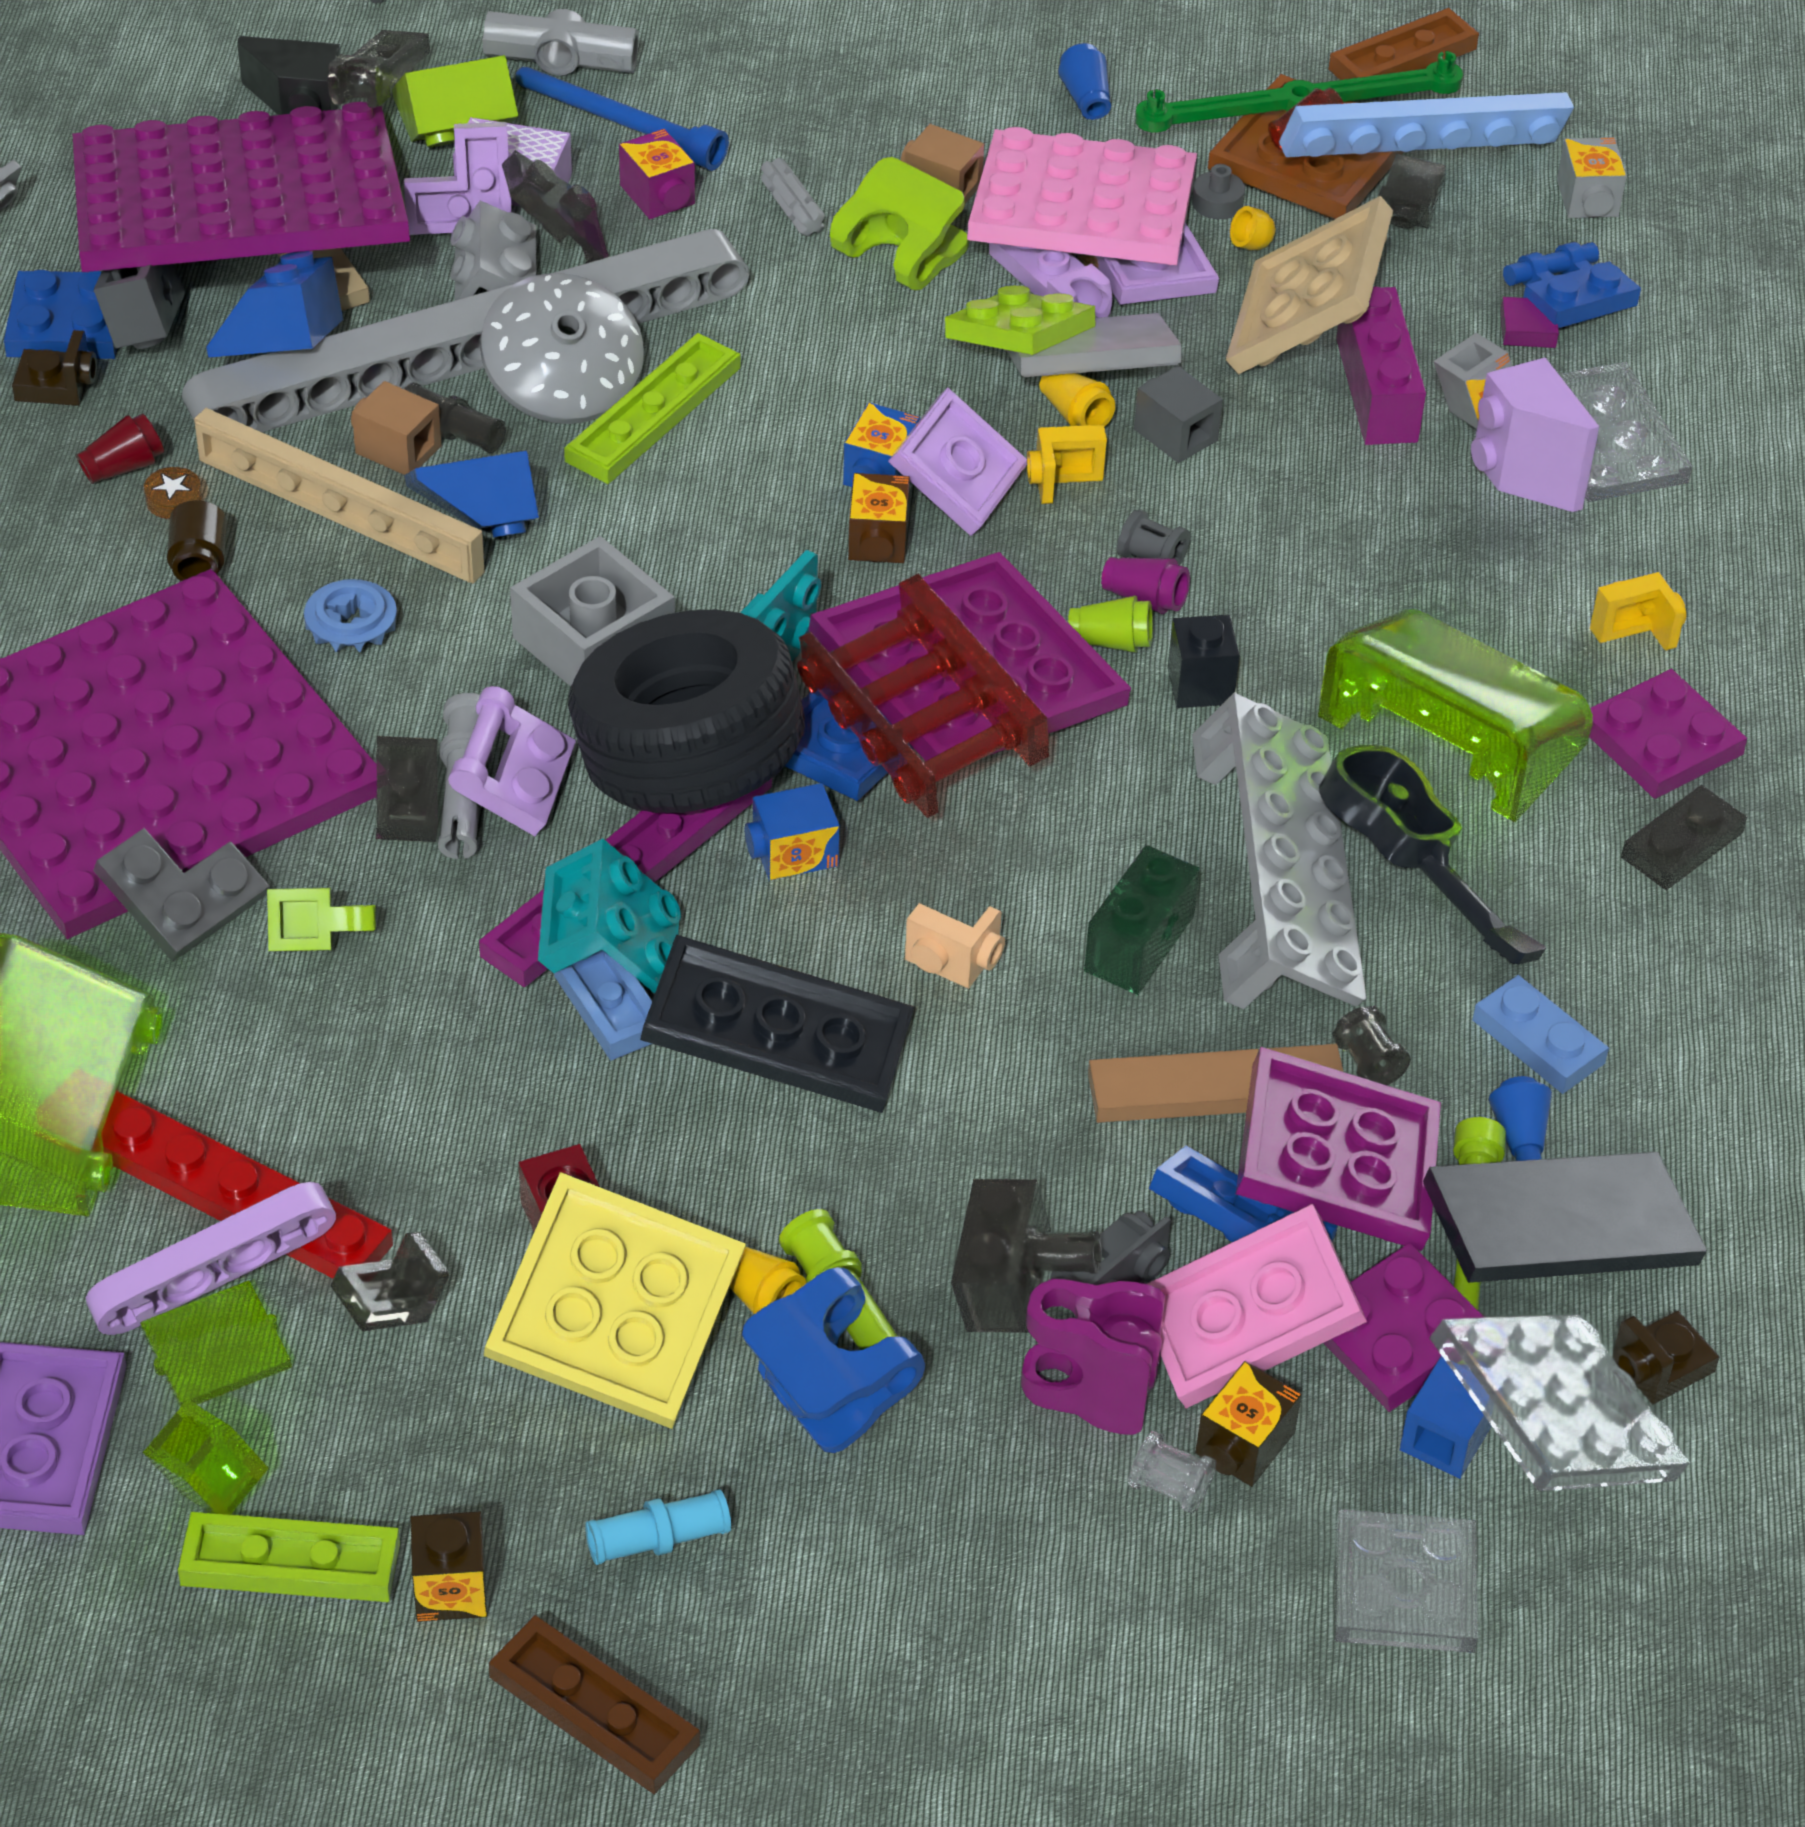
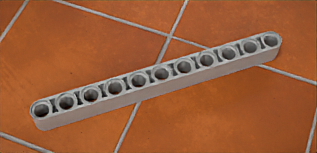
[182,229,750,432]

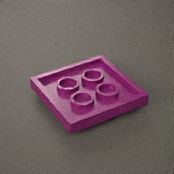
[1236,1047,1441,1251]

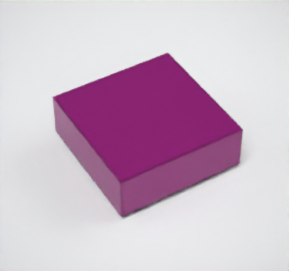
[1500,297,1559,348]

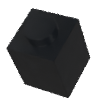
[1167,615,1240,708]

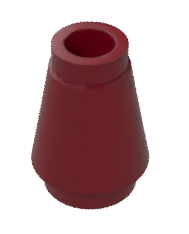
[76,413,164,484]

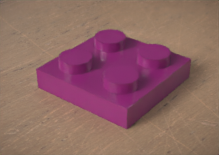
[1579,668,1748,799]
[1323,1243,1494,1412]

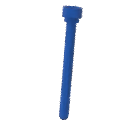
[515,67,729,171]

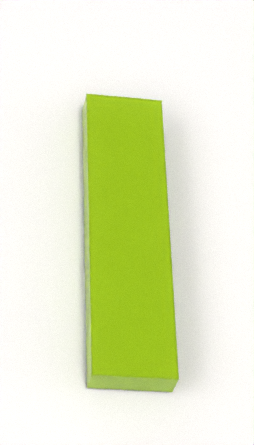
[564,333,741,484]

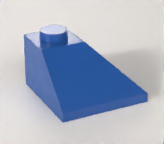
[404,450,539,538]

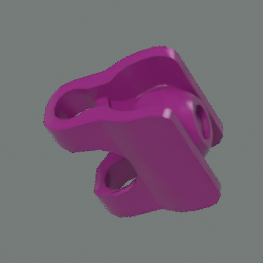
[1021,1279,1165,1435]

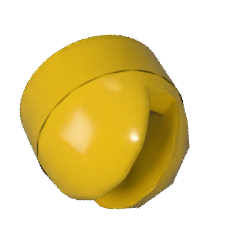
[1230,206,1276,250]

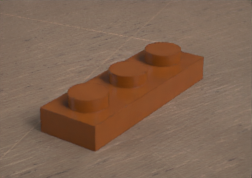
[1328,8,1479,80]

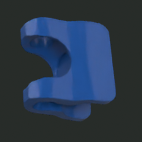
[742,1267,925,1453]

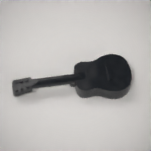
[1319,745,1546,965]

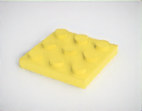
[484,1172,746,1429]

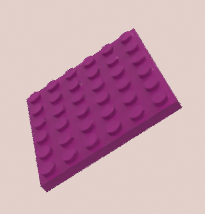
[72,102,410,272]
[0,569,387,940]

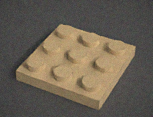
[1226,196,1393,375]

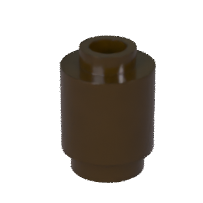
[167,500,227,581]

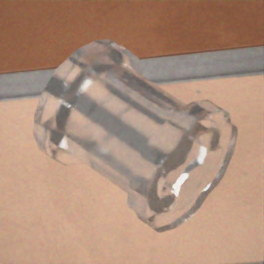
[1128,1430,1217,1514]

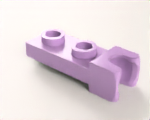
[989,243,1112,318]

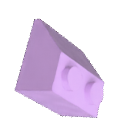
[1471,358,1599,512]

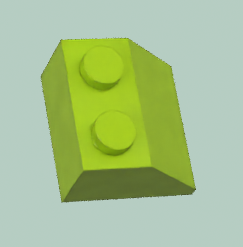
[392,55,518,147]

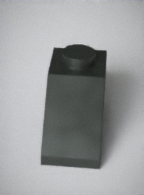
[237,36,343,115]

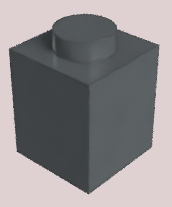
[1134,365,1223,463]

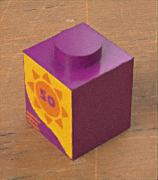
[619,129,695,220]

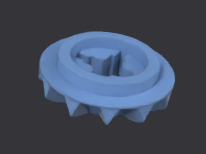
[304,579,397,653]

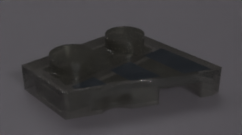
[502,150,609,264]

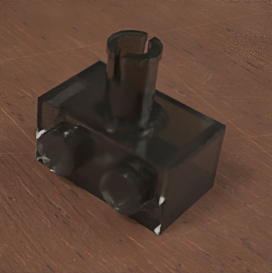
[951,1179,1102,1333]

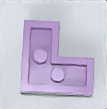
[404,122,512,235]

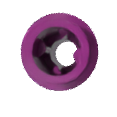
[1101,557,1190,614]

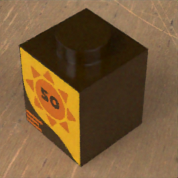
[1195,1361,1302,1487]
[410,1511,487,1622]

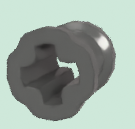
[1117,509,1191,565]

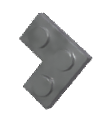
[93,828,270,962]

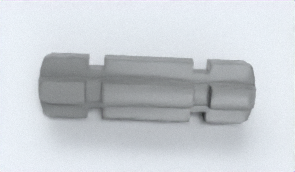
[761,158,825,236]

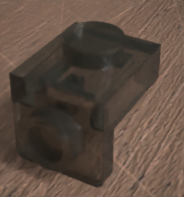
[1378,154,1446,229]
[330,1232,449,1332]

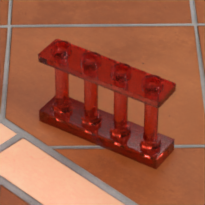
[797,573,1050,818]

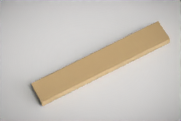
[194,408,485,584]

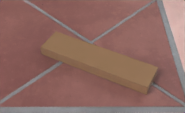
[1088,1044,1344,1123]

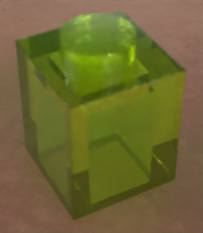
[142,1399,269,1515]

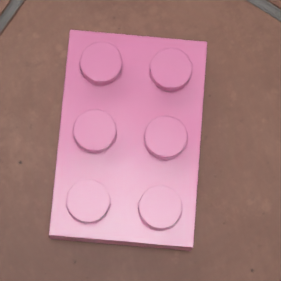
[1148,1204,1367,1408]

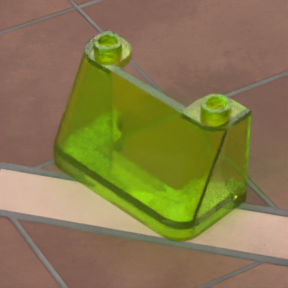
[1318,609,1593,822]
[0,933,163,1217]

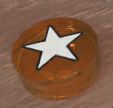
[144,467,202,519]

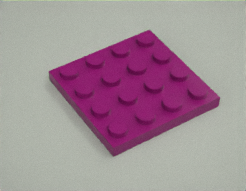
[808,552,1131,774]

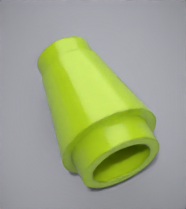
[1068,595,1153,653]

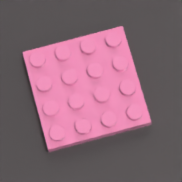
[967,127,1197,266]

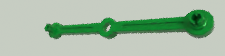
[1135,51,1463,133]

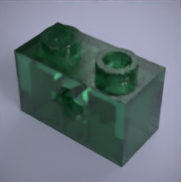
[1084,844,1200,995]

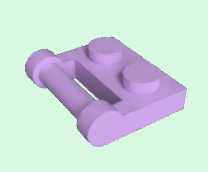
[448,686,576,836]

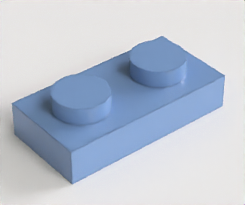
[554,950,652,1061]
[1472,975,1609,1094]

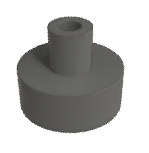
[1192,164,1245,220]

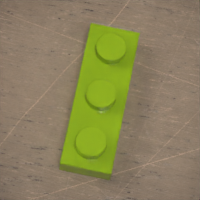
[178,1512,400,1603]

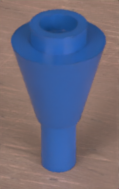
[1488,1076,1552,1161]

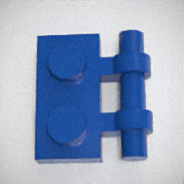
[1503,242,1641,328]

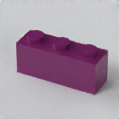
[1336,286,1426,445]

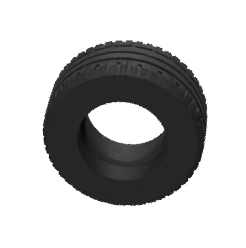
[568,609,805,813]

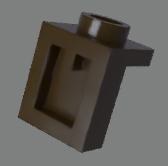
[12,330,97,406]
[1612,1310,1720,1405]

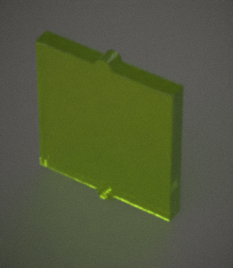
[140,1280,292,1411]

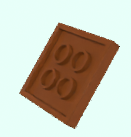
[1208,74,1404,219]

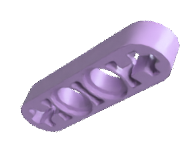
[86,1182,336,1335]

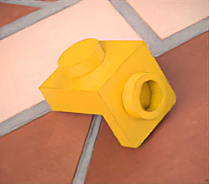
[1027,425,1107,504]
[1590,572,1686,651]

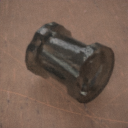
[1332,1006,1411,1086]

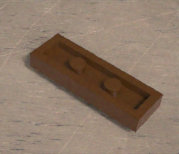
[489,1615,700,1795]

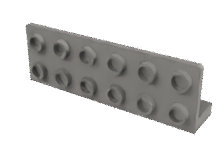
[1192,692,1366,1009]

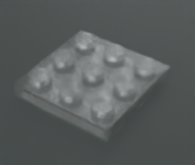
[1429,1314,1690,1491]

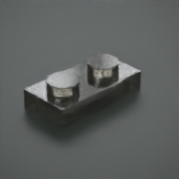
[375,736,438,842]
[1621,784,1747,891]

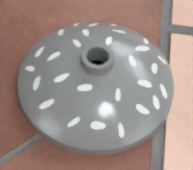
[480,273,644,424]

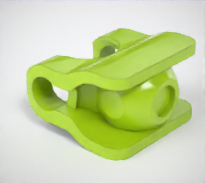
[830,157,969,291]

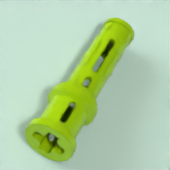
[779,1209,898,1350]

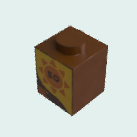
[848,473,910,563]

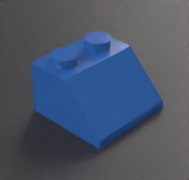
[206,251,343,358]

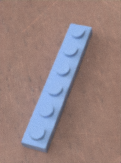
[1279,92,1574,157]

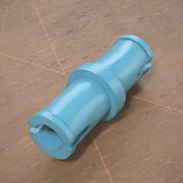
[585,1489,731,1565]

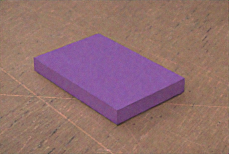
[0,1342,127,1535]

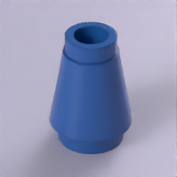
[1058,43,1111,120]

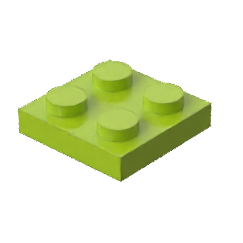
[945,285,1095,355]

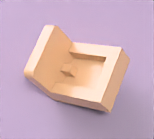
[905,903,1005,989]

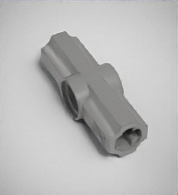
[482,9,639,76]

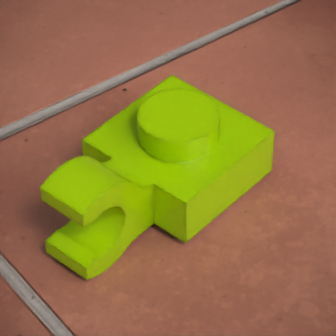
[267,888,376,951]

